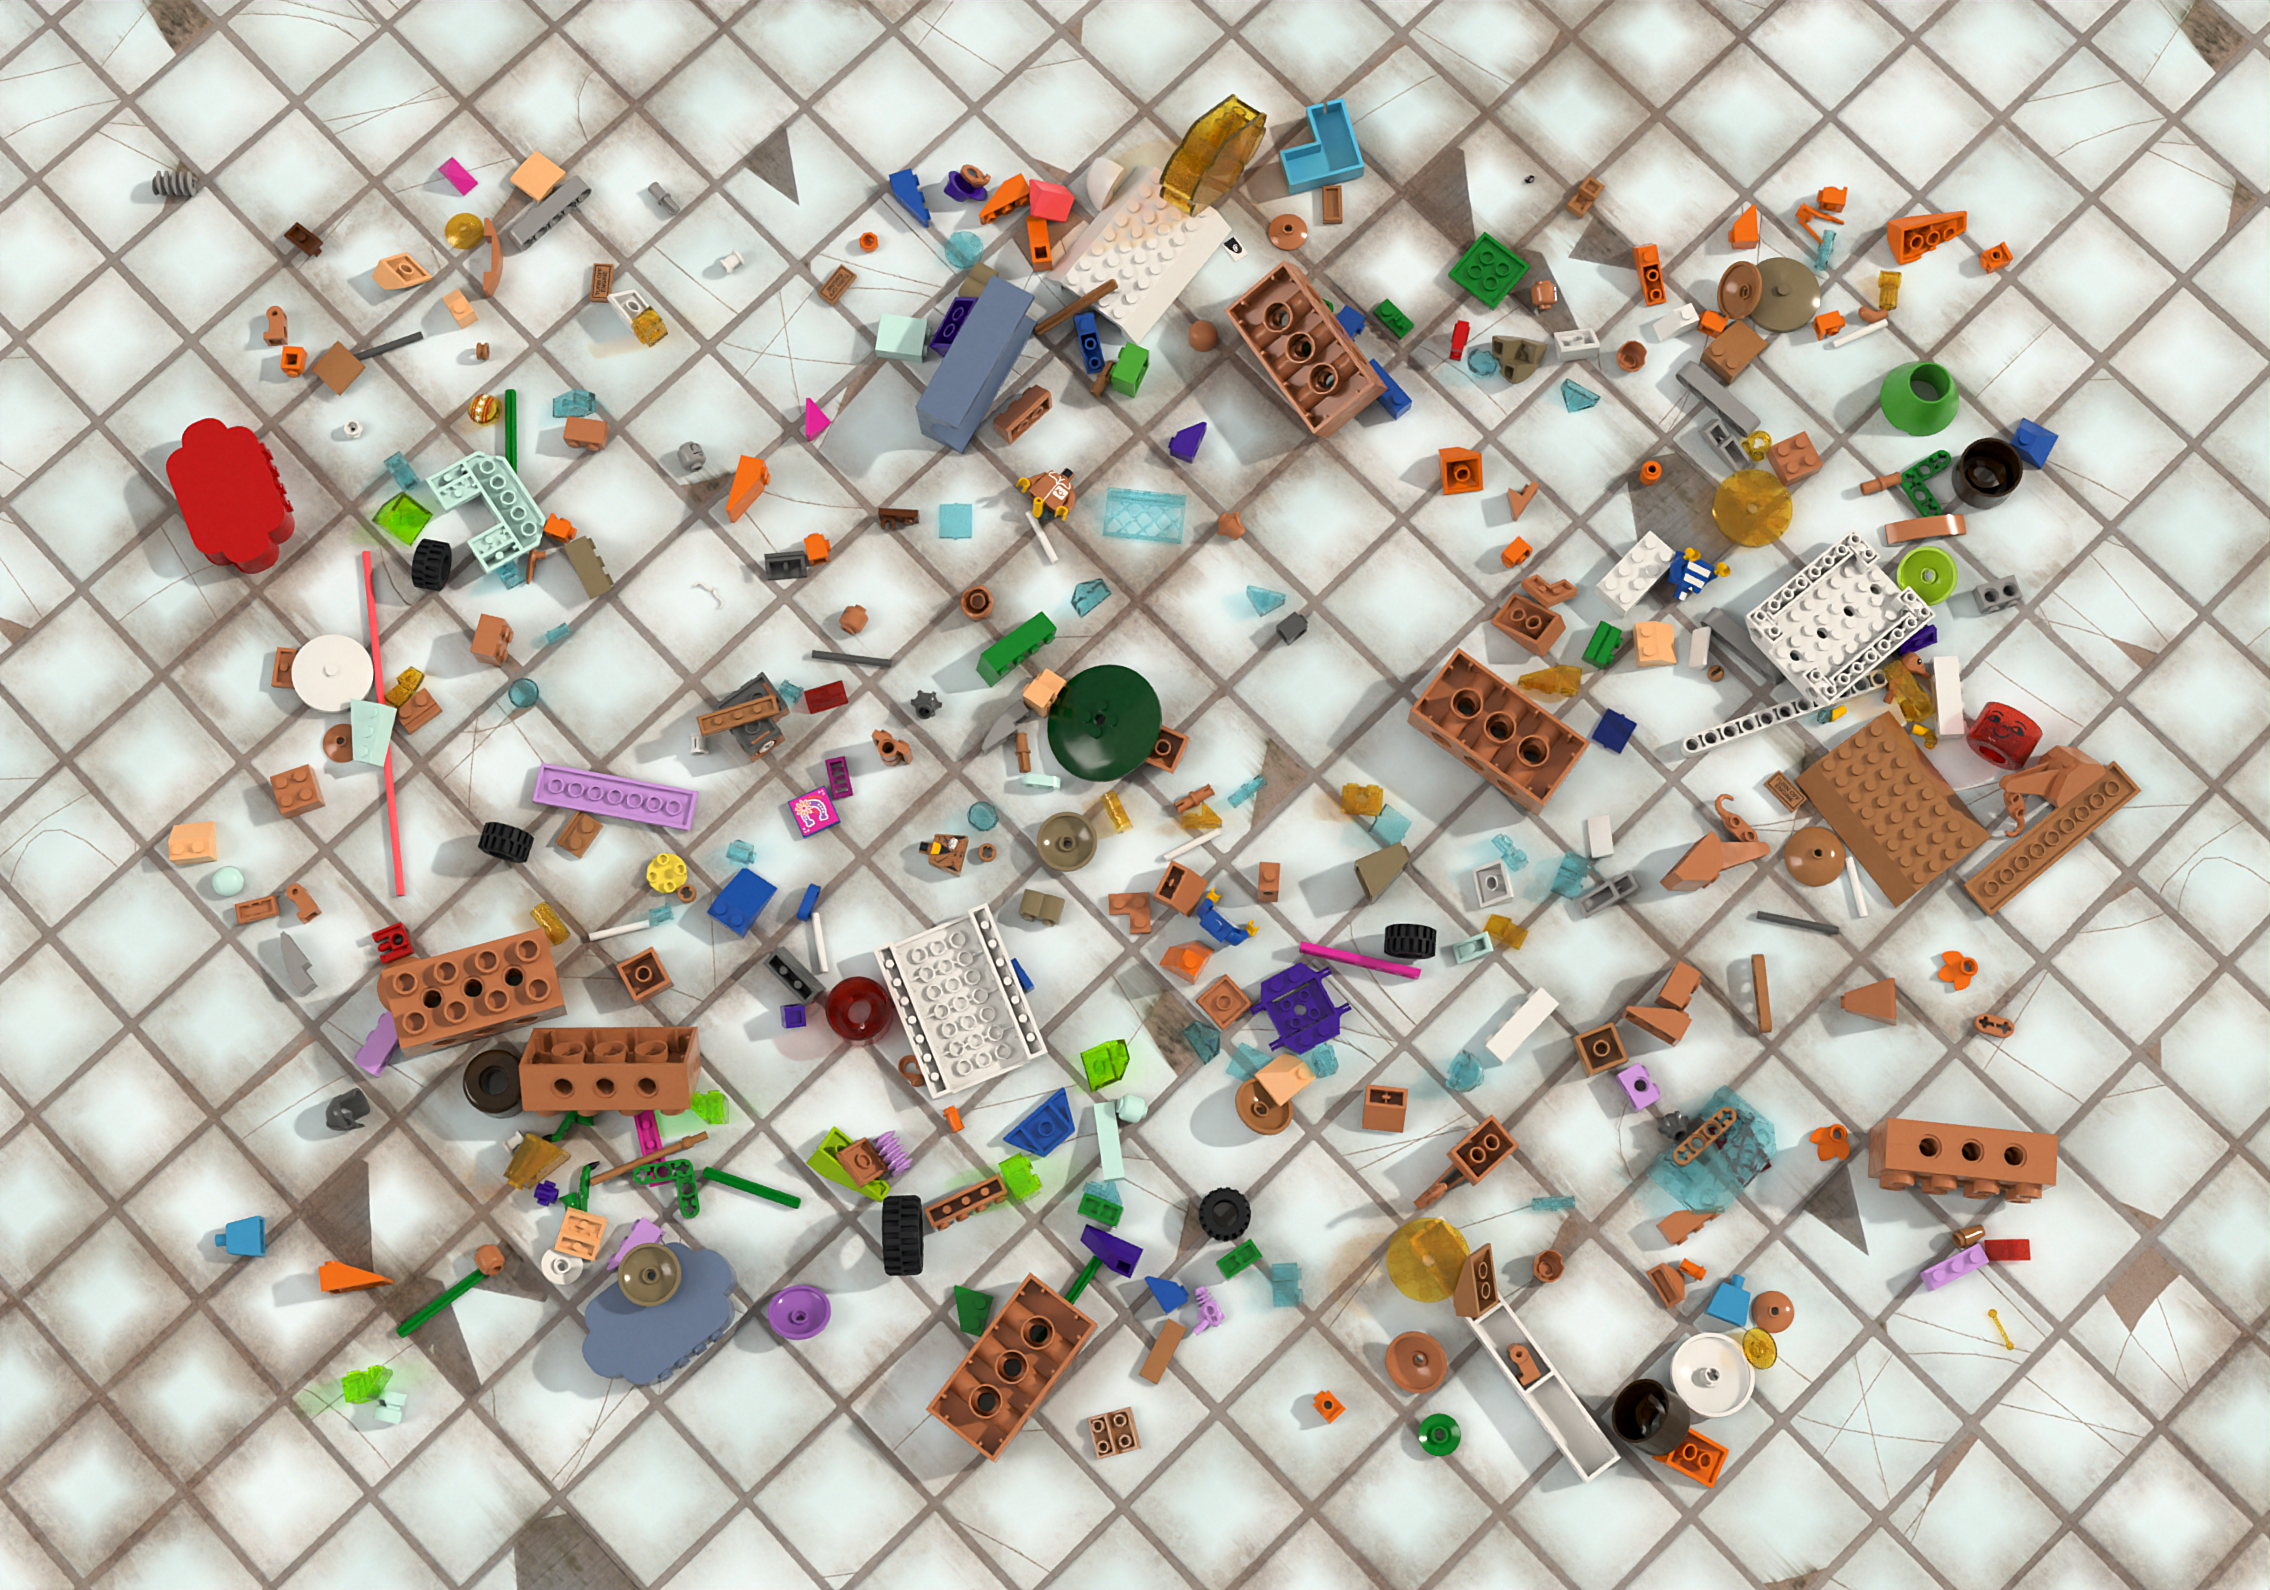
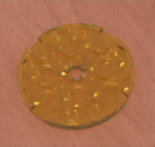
[1712,469,1793,548]
[1386,1217,1470,1303]

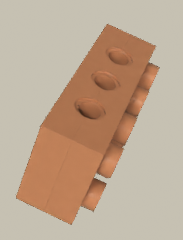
[1224,260,1388,438]
[1407,648,1591,817]
[381,927,568,1058]
[519,1027,701,1117]
[1868,1117,2058,1204]
[926,1273,1098,1463]

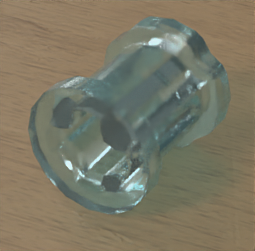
[778,679,804,704]
[649,902,675,926]

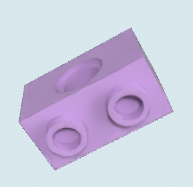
[1615,1062,1661,1113]

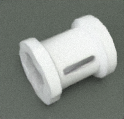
[719,249,745,274]
[689,732,708,756]
[501,1130,528,1157]

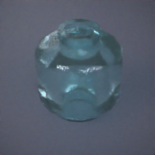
[726,839,757,869]

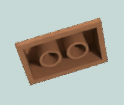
[993,384,1053,445]
[1145,725,1191,774]

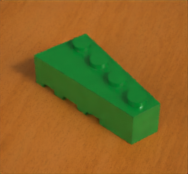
[976,611,1057,687]

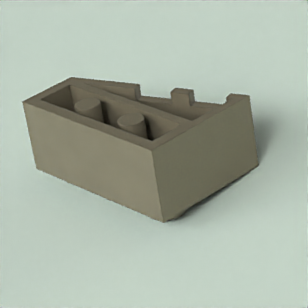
[564,536,614,600]

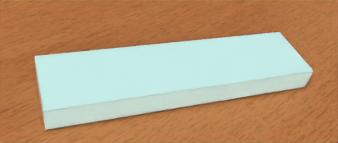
[1093,1101,1125,1183]

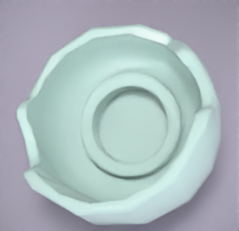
[212,866,244,897]

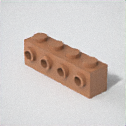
[924,1174,1009,1231]

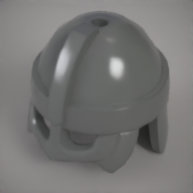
[325,1088,370,1131]

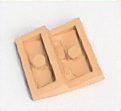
[510,151,566,203]
[554,1207,608,1261]

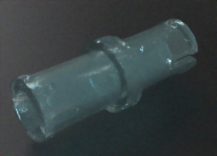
[1814,230,1836,271]
[1228,774,1267,808]
[1532,1195,1575,1211]

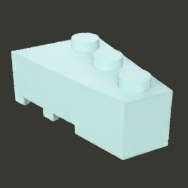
[350,698,397,767]

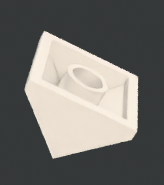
[607,289,658,336]
[1554,328,1600,362]
[1472,858,1514,908]

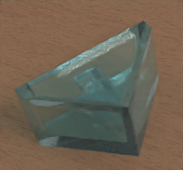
[496,560,525,590]
[1246,585,1286,617]

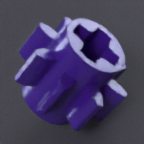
[534,1180,559,1207]

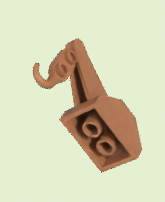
[1999,745,2106,838]
[1660,794,1770,891]
[1413,1114,1519,1210]

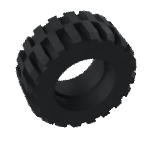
[882,1195,924,1276]

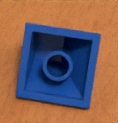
[2009,417,2059,469]

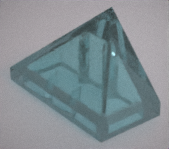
[1560,378,1601,413]
[1070,578,1112,618]
[1182,1020,1220,1065]

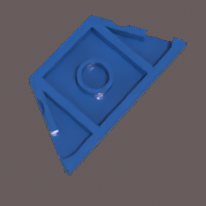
[1003,1087,1075,1158]

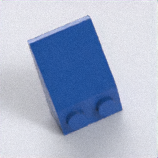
[707,867,778,938]

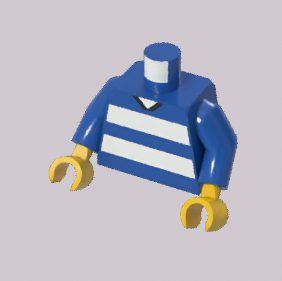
[1668,547,1731,601]
[1197,888,1260,946]

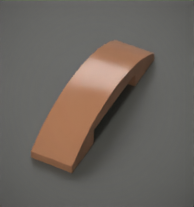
[483,218,503,297]
[1884,514,1967,545]

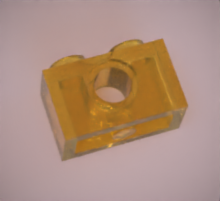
[632,306,668,348]
[1340,783,1383,817]

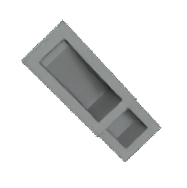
[1698,419,1755,478]
[981,699,1030,756]
[1575,870,1641,919]
[280,931,318,996]

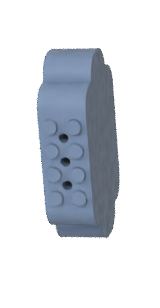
[582,1242,737,1386]

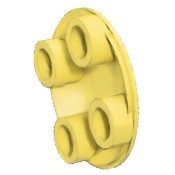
[647,853,687,893]

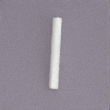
[1832,319,1888,348]
[1025,510,1059,564]
[1164,827,1221,862]
[1845,857,1868,918]
[811,913,829,973]
[589,919,651,941]

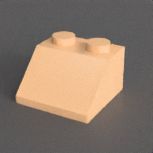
[1632,621,1677,668]
[168,821,217,865]

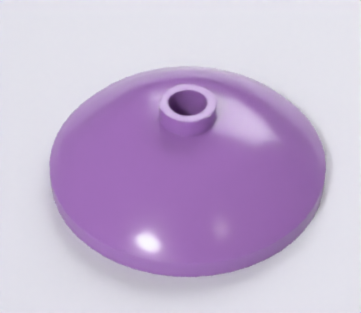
[768,1285,831,1340]

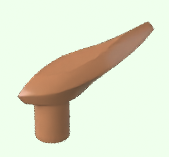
[526,548,546,585]

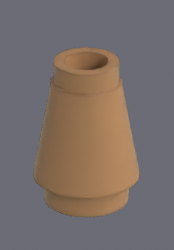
[1952,1224,1985,1249]

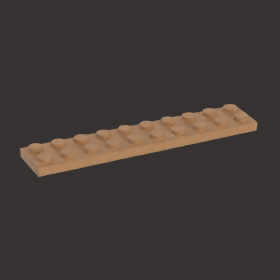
[1962,761,2142,917]

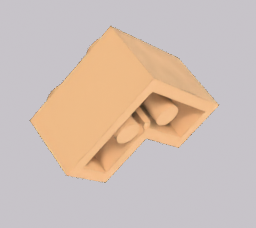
[1022,668,1067,718]

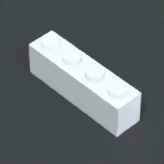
[1929,656,1967,740]
[1483,987,1559,1065]

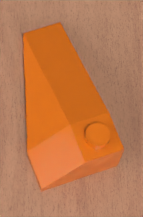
[1887,211,1967,265]

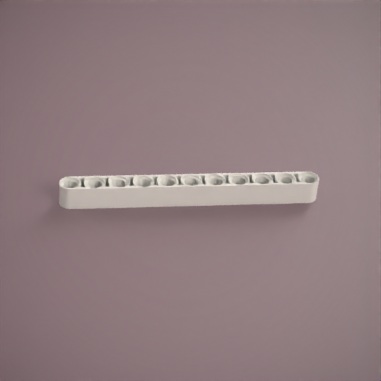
[1680,669,1889,758]

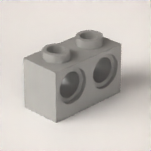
[1972,575,2023,614]

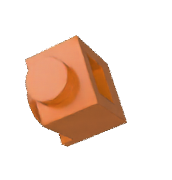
[1816,186,1848,213]
[1979,242,2013,274]
[1697,310,1730,339]
[1812,310,1845,341]
[280,346,308,378]
[543,513,577,544]
[1501,536,1533,569]
[1313,1390,1346,1424]

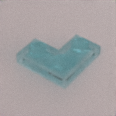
[1491,834,1529,872]

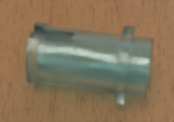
[545,622,571,645]

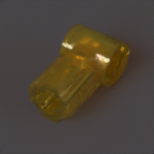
[1878,270,1902,311]

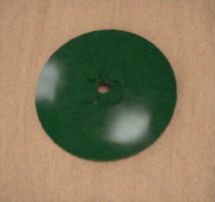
[1047,664,1162,782]

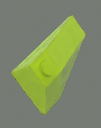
[806,1126,891,1203]

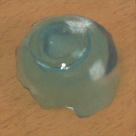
[1467,348,1498,379]
[508,678,539,709]
[967,801,999,832]

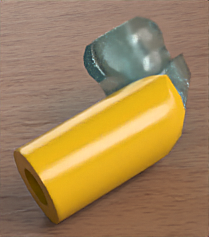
[1032,497,1052,521]
[1817,705,1847,724]

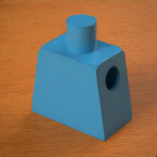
[215,1216,266,1257]
[1704,1274,1750,1328]

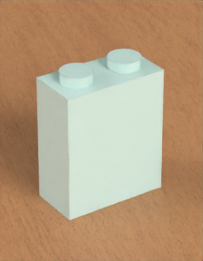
[875,313,932,363]

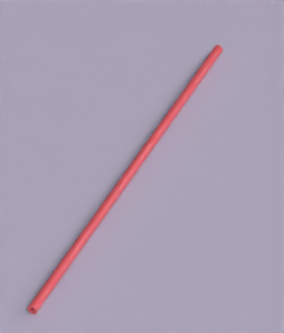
[362,551,405,897]

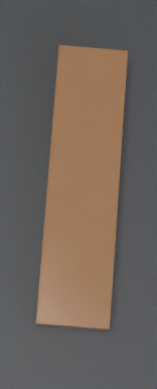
[696,694,780,737]

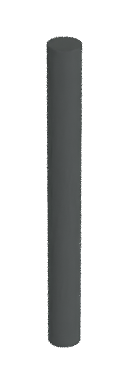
[354,331,424,361]
[812,650,892,668]
[1756,911,1839,935]

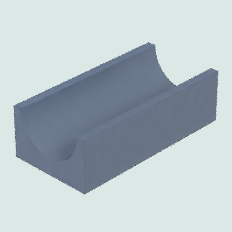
[915,275,1038,455]

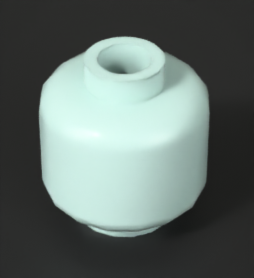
[1116,1094,1148,1123]

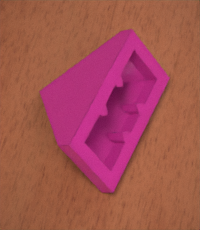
[438,157,478,196]
[806,398,831,441]

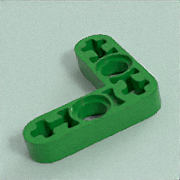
[1900,450,1951,517]
[632,1159,700,1219]

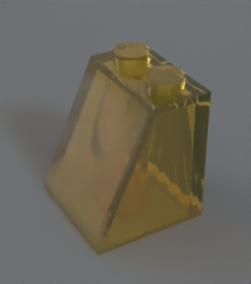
[503,1132,571,1191]

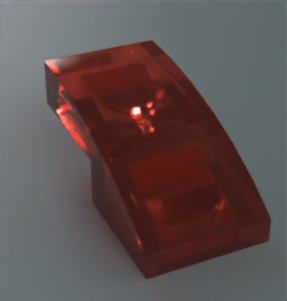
[1984,1239,2031,1261]

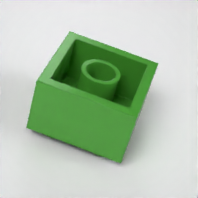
[1110,342,1150,398]

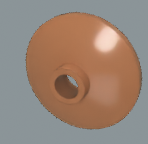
[1269,214,1307,251]
[323,724,353,763]
[1752,1291,1794,1333]

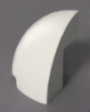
[1086,157,1124,212]

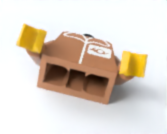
[1016,468,1075,521]

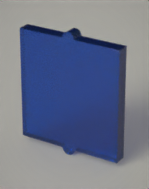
[1591,708,1637,754]

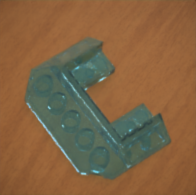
[1646,1085,1777,1215]

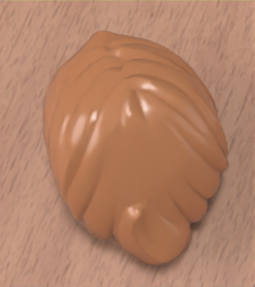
[961,585,994,621]

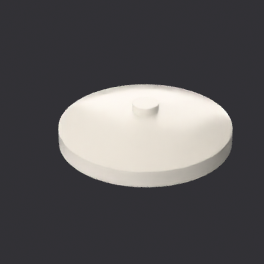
[292,635,374,713]
[1670,1333,1755,1418]

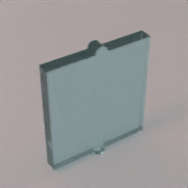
[939,502,972,540]
[1368,804,1412,846]
[1226,1042,1273,1082]

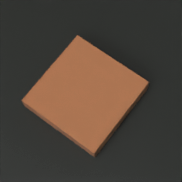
[1196,974,1253,1031]
[835,1137,889,1188]

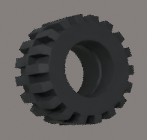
[411,538,452,592]
[478,822,534,863]
[1384,924,1437,959]
[1199,1187,1251,1242]

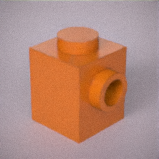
[804,533,831,566]

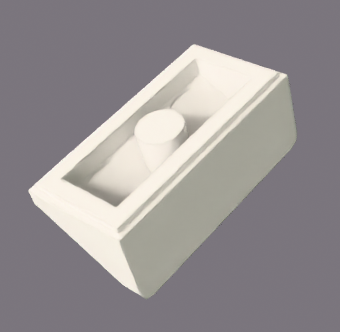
[1688,626,1711,670]
[1587,815,1614,859]

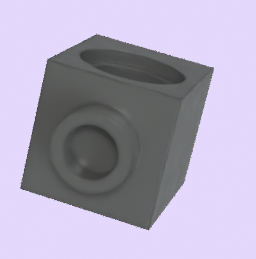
[1276,611,1308,646]

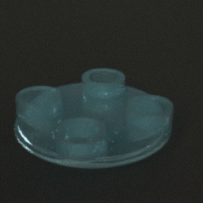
[945,231,983,269]

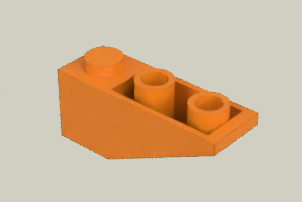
[979,173,1030,225]
[1026,216,1053,272]
[1632,243,1666,306]

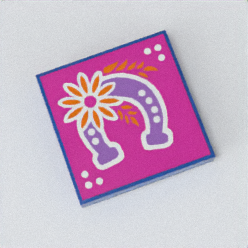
[788,786,841,839]

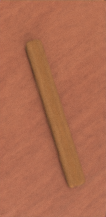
[1034,279,1118,335]

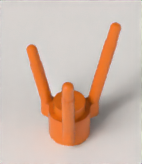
[1795,203,1844,245]

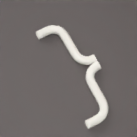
[692,581,724,610]

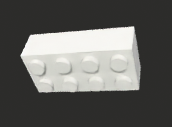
[1594,531,1676,618]

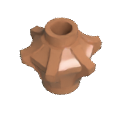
[1216,511,1246,541]

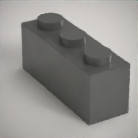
[763,946,826,1006]

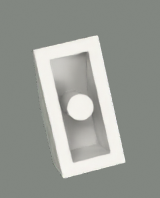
[1653,303,1700,342]

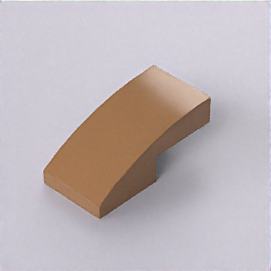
[1565,175,1605,219]

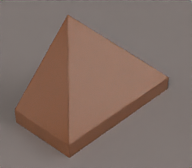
[1646,1262,1685,1308]

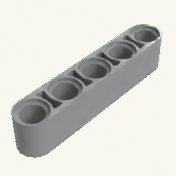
[508,175,592,251]
[1676,361,1761,438]
[1700,607,1784,684]

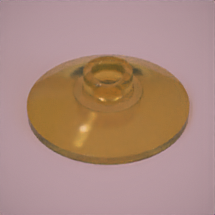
[445,213,484,250]
[1742,1327,1777,1370]

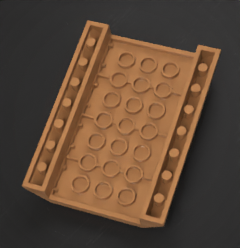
[1794,711,1991,908]

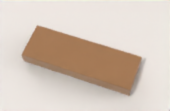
[1139,1318,1187,1385]

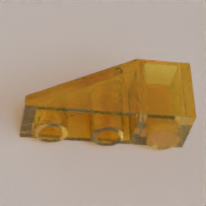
[1882,659,1935,722]
[1517,665,1583,697]

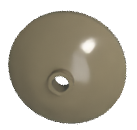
[1037,812,1097,872]
[618,1243,682,1307]

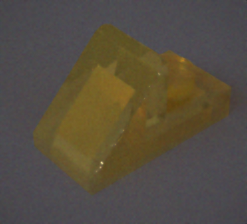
[1181,801,1222,828]
[1483,914,1529,950]

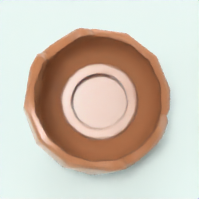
[1189,320,1218,352]
[1616,340,1647,373]
[1532,1250,1565,1283]

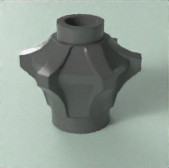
[911,690,942,719]
[1658,1111,1689,1142]

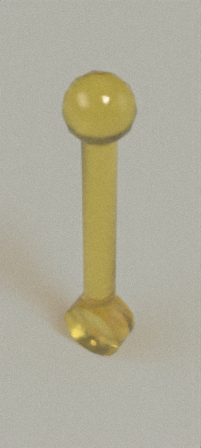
[1988,1309,2014,1350]

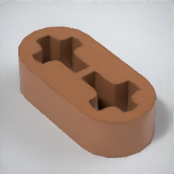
[1974,1013,2014,1038]

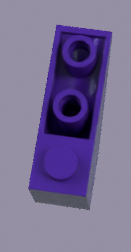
[1080,1224,1143,1278]

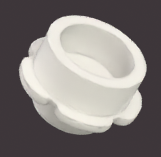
[344,420,363,438]

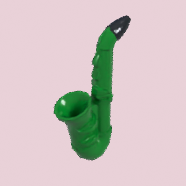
[542,1110,594,1142]
[559,1161,600,1212]

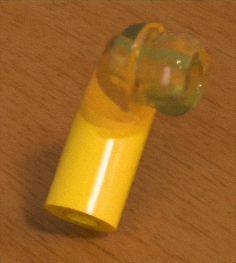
[1911,724,1938,749]

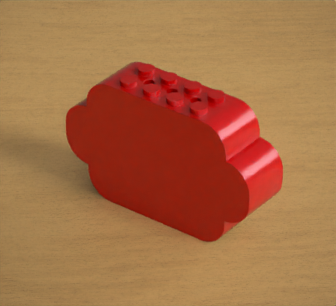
[166,418,295,574]

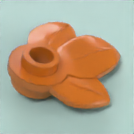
[1938,951,1978,991]
[1809,1124,1850,1161]

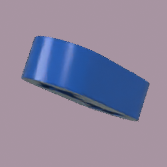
[796,883,821,922]

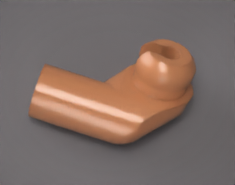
[1858,306,1888,324]

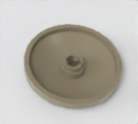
[1748,257,1820,333]

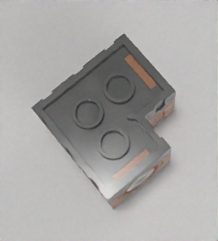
[713,672,790,763]

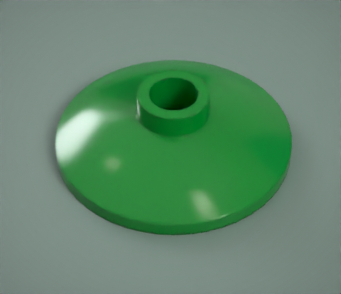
[1418,1413,1461,1457]

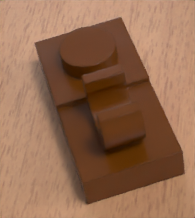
[284,222,323,257]
[878,508,920,530]

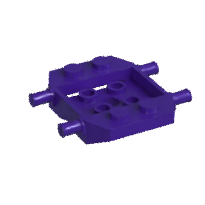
[1249,962,1352,1055]

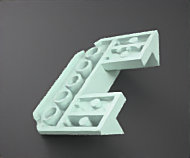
[426,451,546,574]

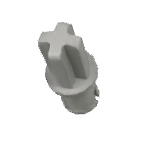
[648,182,680,216]

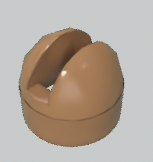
[1707,665,1724,682]

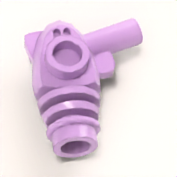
[1192,1285,1225,1336]

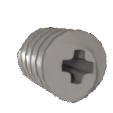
[152,171,196,196]

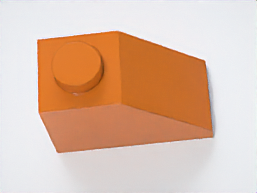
[1728,205,1758,249]

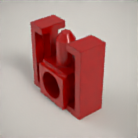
[1449,320,1470,361]
[371,922,415,965]

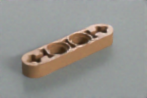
[1751,954,1772,1033]
[1672,1107,1737,1167]

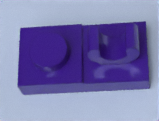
[1897,624,1937,656]

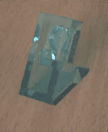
[1082,1181,1122,1206]

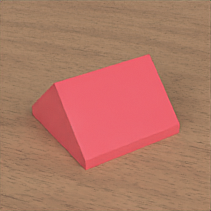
[1029,179,1075,223]

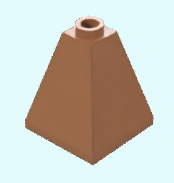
[1841,978,1896,1025]

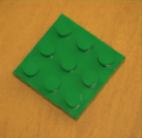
[1448,232,1530,311]

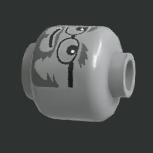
[677,441,706,472]

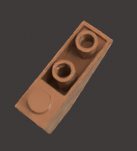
[1656,1205,1723,1246]

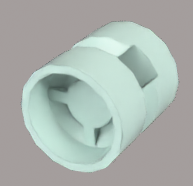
[373,1389,407,1424]

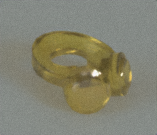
[1741,431,1772,461]

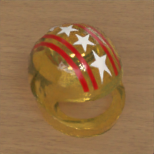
[467,394,502,426]

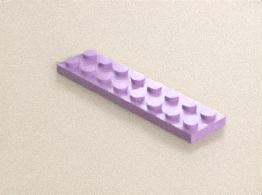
[532,763,699,831]

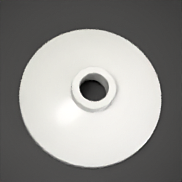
[541,1246,583,1285]

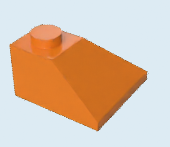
[1438,447,1483,495]

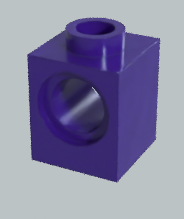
[780,1003,806,1029]

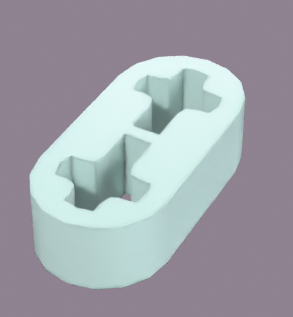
[1022,774,1061,790]

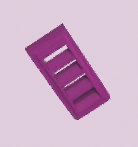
[825,756,853,799]

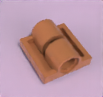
[871,729,913,767]

